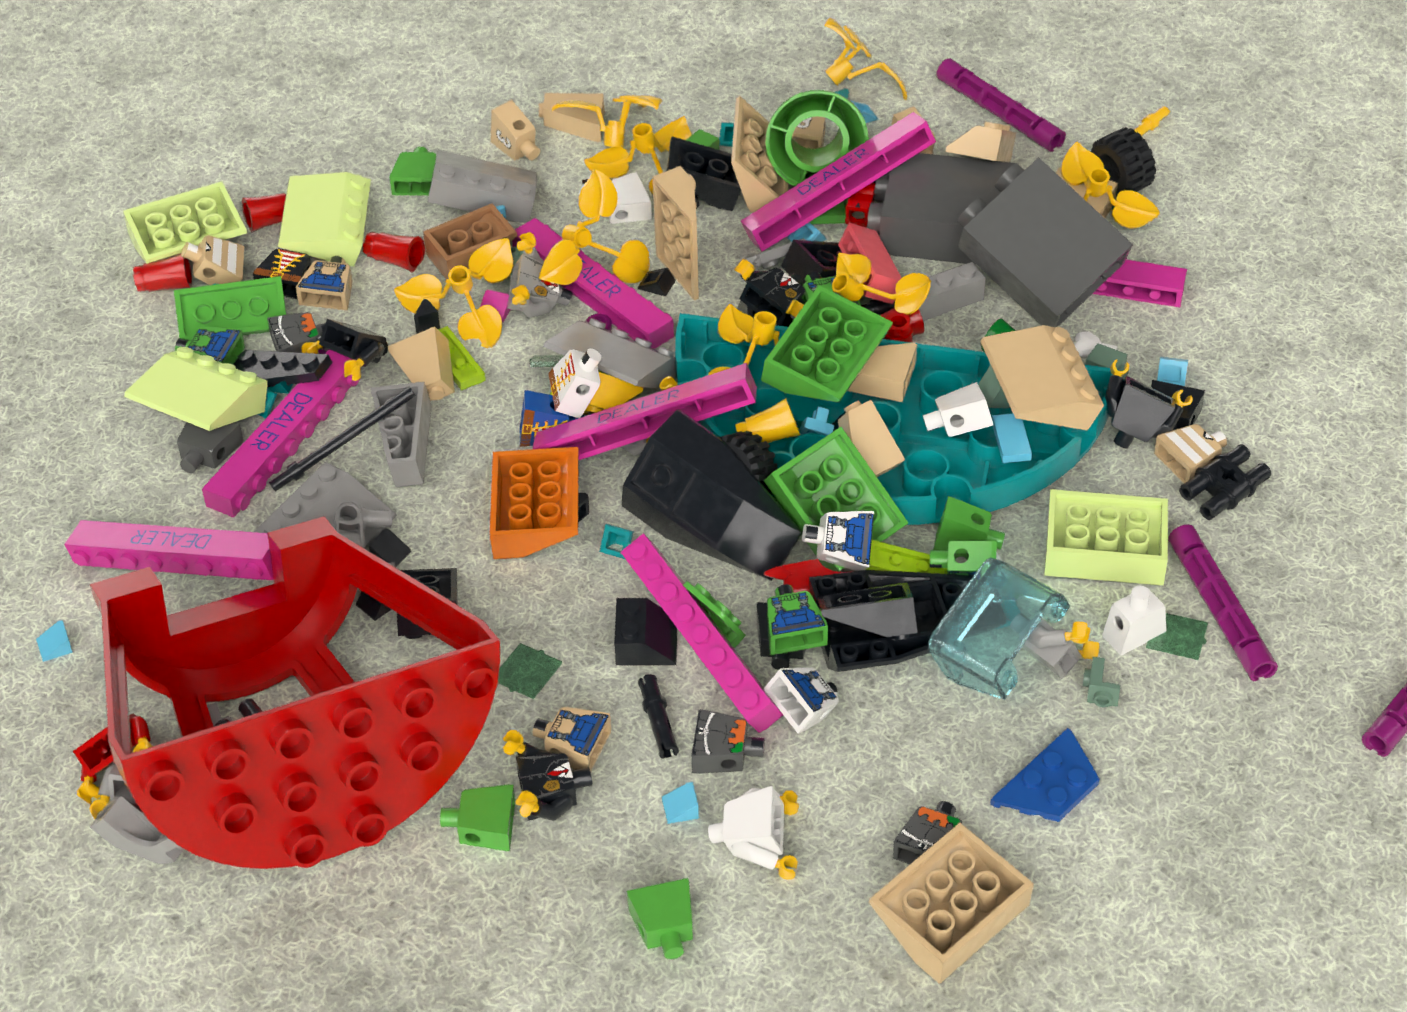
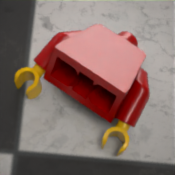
[73,713,153,804]

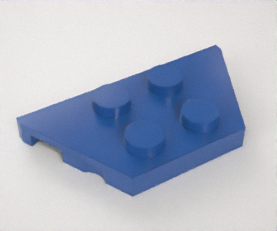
[990,728,1099,822]

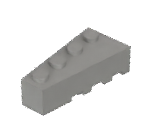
[370,382,432,487]

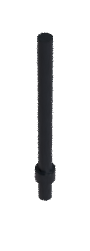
[269,386,416,491]

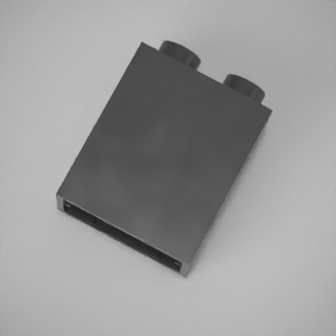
[867,153,1019,265]
[957,157,1133,327]

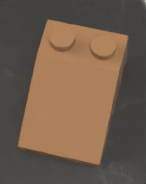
[423,203,517,279]

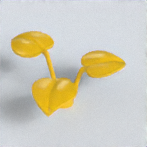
[825,18,907,100]
[552,95,662,147]
[584,116,692,194]
[1061,142,1160,229]
[539,169,650,285]
[394,238,514,348]
[832,253,931,315]
[708,304,780,375]

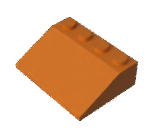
[490,447,579,559]

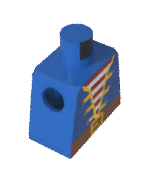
[519,390,584,447]

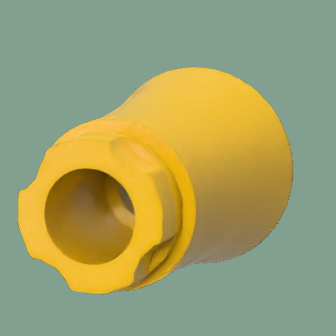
[735,398,800,443]

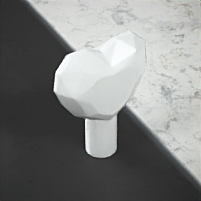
[1074,331,1118,358]

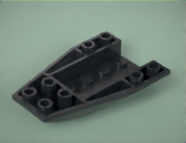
[622,410,803,581]
[809,570,1007,672]

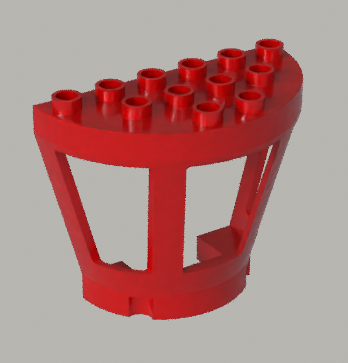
[90,516,500,869]

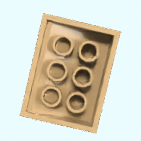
[731,96,788,213]
[653,166,699,300]
[980,325,1104,430]
[869,823,1034,984]

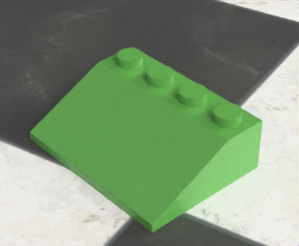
[761,285,893,403]
[764,427,908,572]

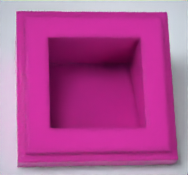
[480,290,511,323]

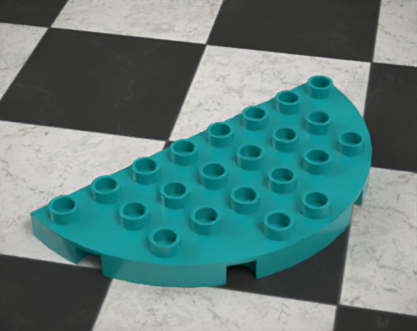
[675,313,1118,525]

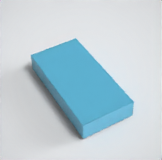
[992,414,1032,463]

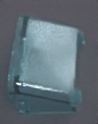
[929,558,1070,700]

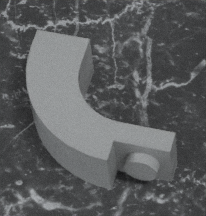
[90,796,184,864]

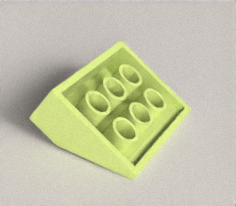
[278,172,371,266]
[123,181,247,264]
[124,347,268,431]
[1044,489,1168,586]

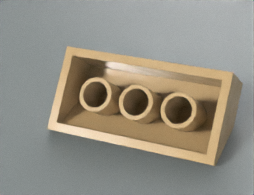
[945,121,1016,162]

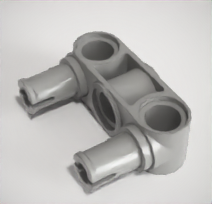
[333,500,395,567]

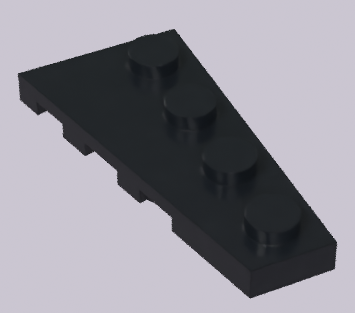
[233,350,333,387]

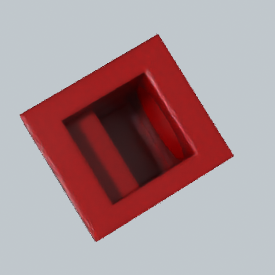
[845,182,876,228]

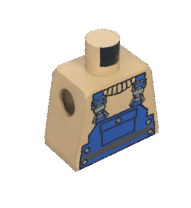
[296,256,353,310]
[533,707,611,772]

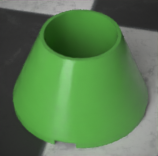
[765,90,869,186]

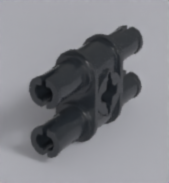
[1179,444,1271,520]

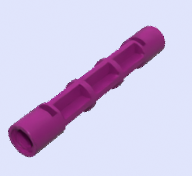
[936,58,1066,152]
[1168,524,1278,682]
[1362,683,1407,757]

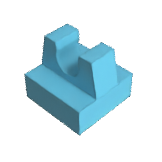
[1157,357,1188,386]
[799,406,834,436]

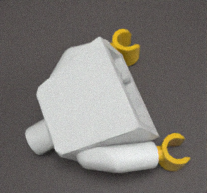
[708,786,799,880]

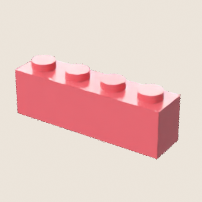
[838,223,902,305]

